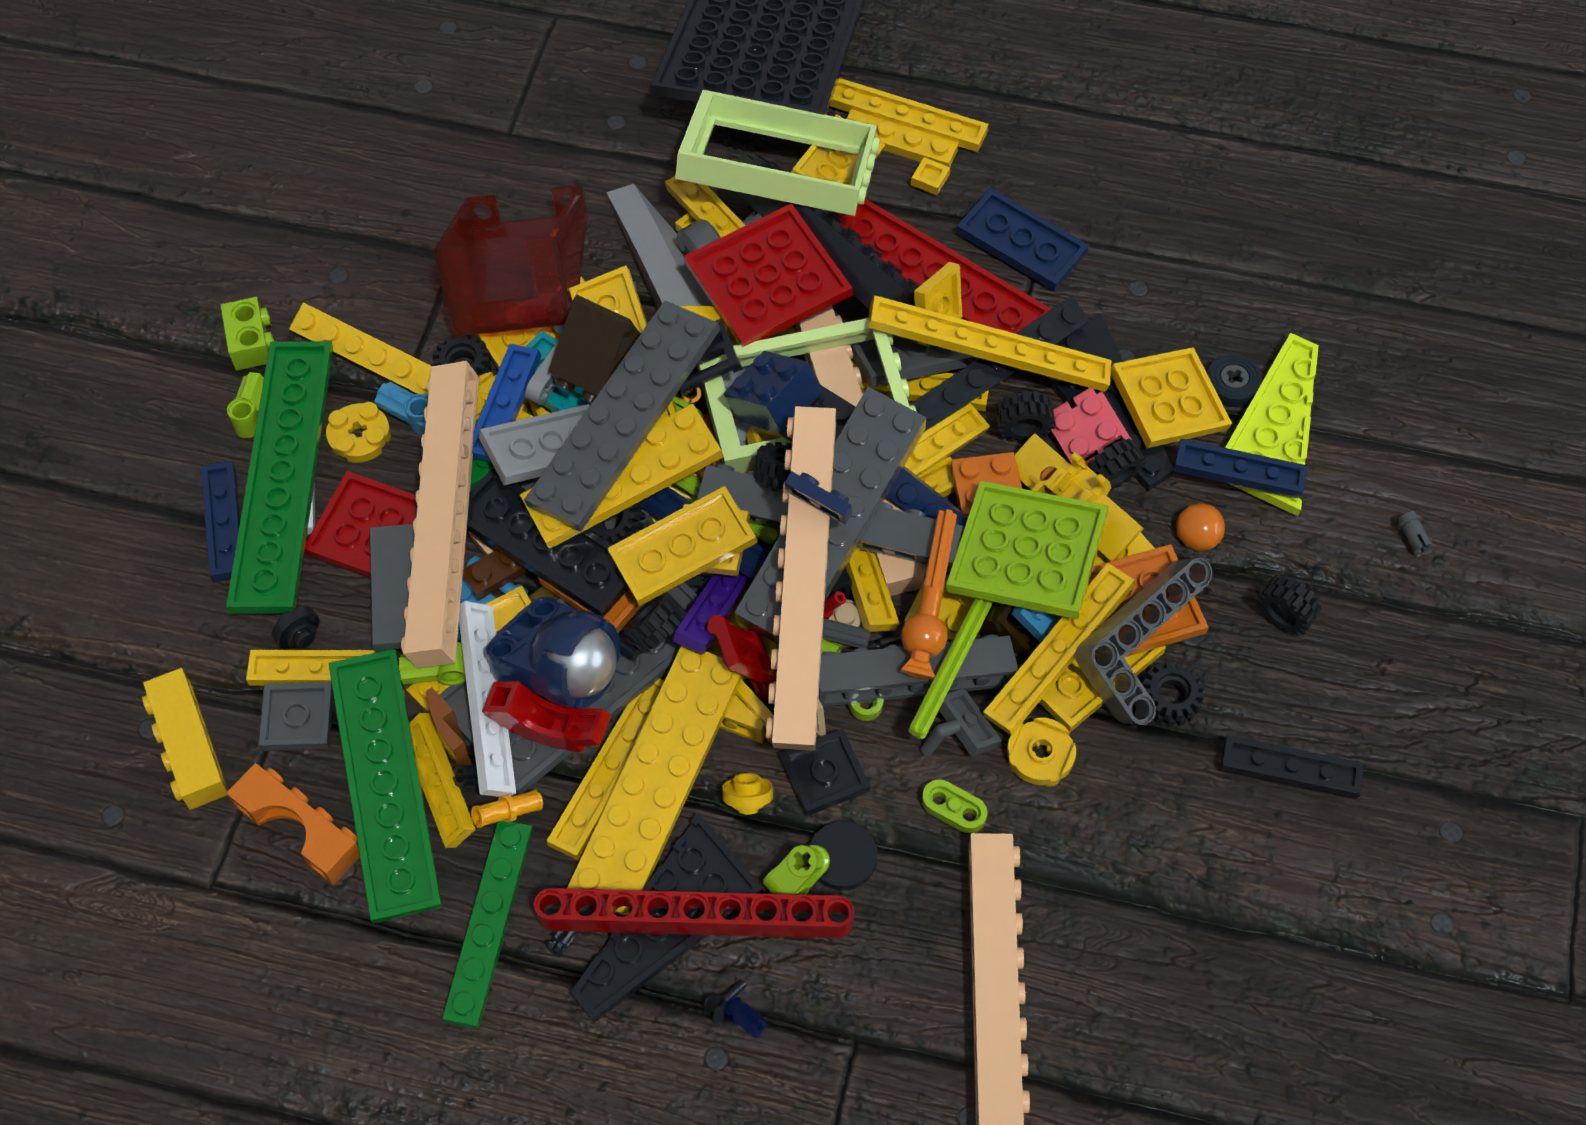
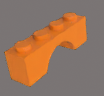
[226,763,360,886]

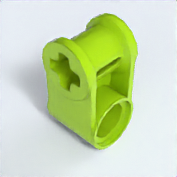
[763,845,830,895]

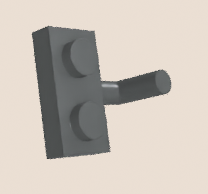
[921,688,1002,757]

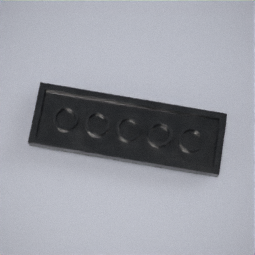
[467,468,629,617]

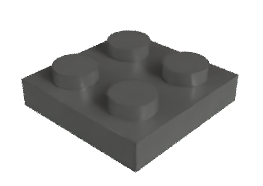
[259,682,334,751]

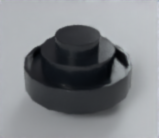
[271,606,320,649]

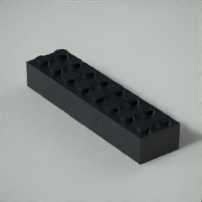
[734,152,921,309]

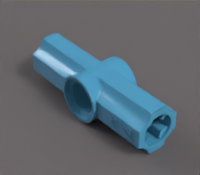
[374,382,428,434]

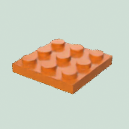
[1088,544,1209,657]

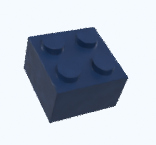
[724,351,824,435]

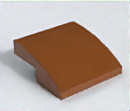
[427,687,472,777]

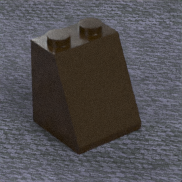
[548,294,640,405]

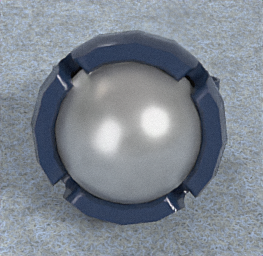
[486,596,621,708]

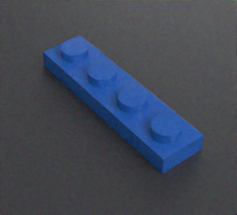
[472,344,541,462]

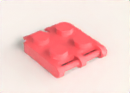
[1051,387,1132,466]

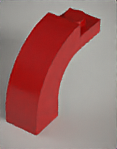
[482,681,611,752]

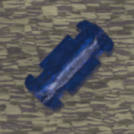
[726,997,768,1038]

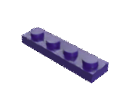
[673,571,752,654]

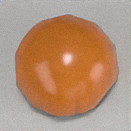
[1176,503,1225,552]

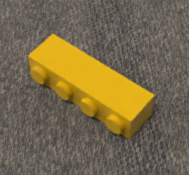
[142,668,228,810]

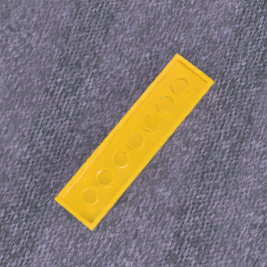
[567,645,743,916]

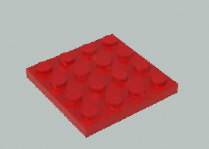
[683,203,853,347]

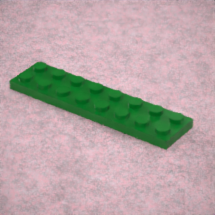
[329,648,443,924]

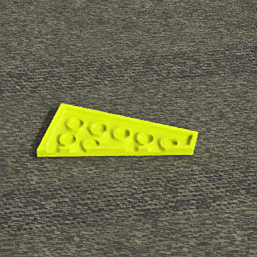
[1225,333,1319,516]

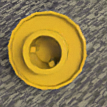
[722,773,773,815]

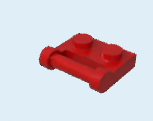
[707,614,777,685]

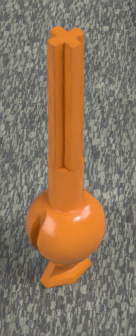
[900,509,957,679]

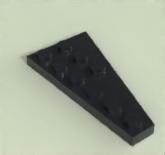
[1038,313,1174,492]
[571,812,763,1024]

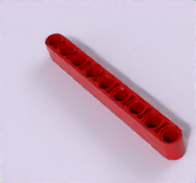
[534,888,855,938]

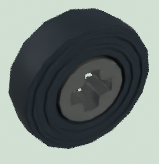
[1207,354,1262,407]

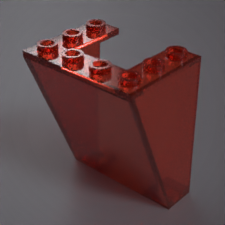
[434,184,588,336]

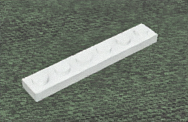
[459,601,516,797]

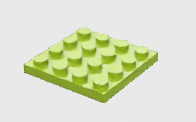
[946,481,1109,619]

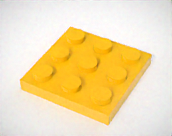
[1111,347,1232,448]

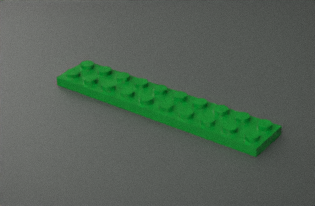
[226,341,333,614]

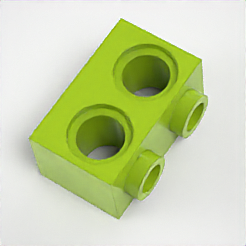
[220,297,274,371]

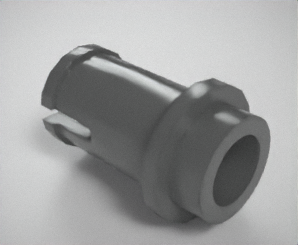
[1397,511,1433,554]

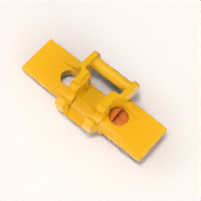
[1015,433,1144,561]

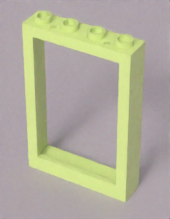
[675,90,880,216]
[697,318,917,473]

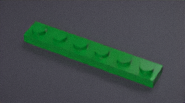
[442,821,533,1030]

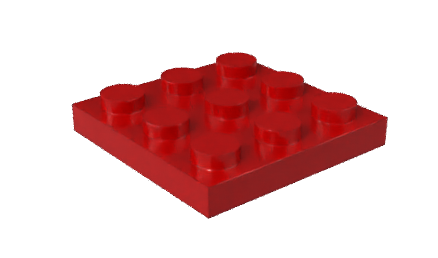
[304,471,418,578]

